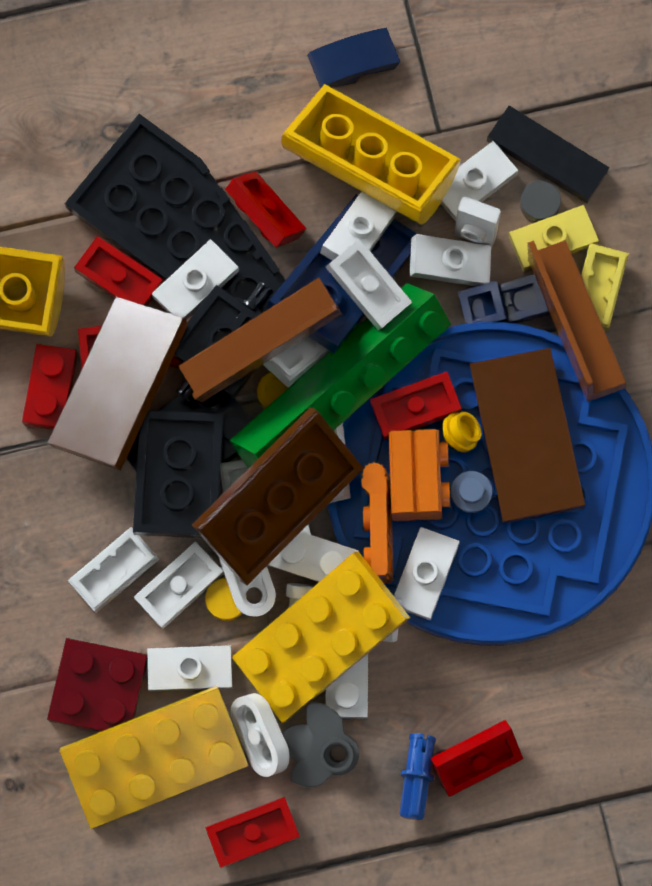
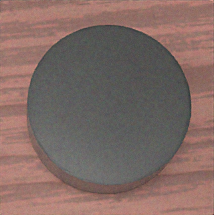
[520,181,561,222]

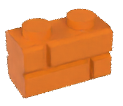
[389,429,450,521]

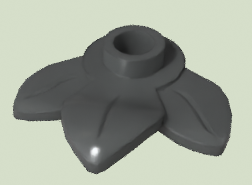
[281,702,359,787]

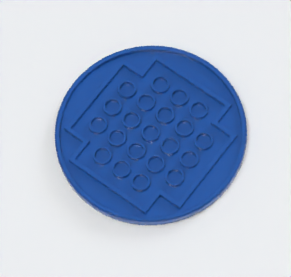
[328,322,652,646]

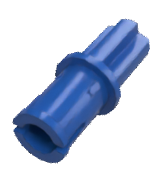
[399,733,436,820]

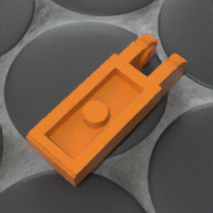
[361,461,394,584]

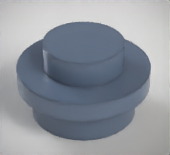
[451,471,492,513]

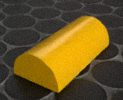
[281,84,461,225]
[0,247,65,337]

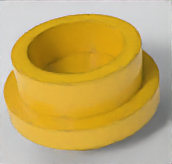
[443,412,482,453]

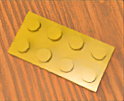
[232,551,410,723]
[60,686,249,829]

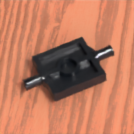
[174,282,273,401]

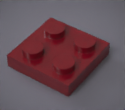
[47,638,148,732]

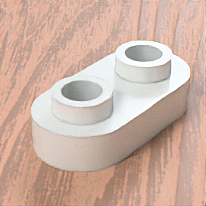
[219,557,276,617]
[230,693,290,777]

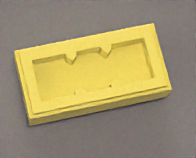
[508,205,599,272]
[581,243,629,332]

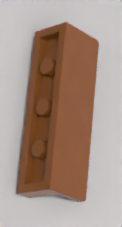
[528,240,626,402]
[179,278,342,402]

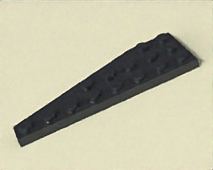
[64,114,304,376]

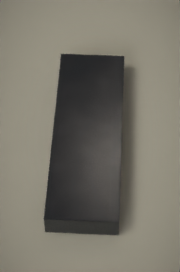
[487,106,610,203]

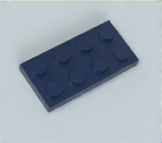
[267,194,417,354]

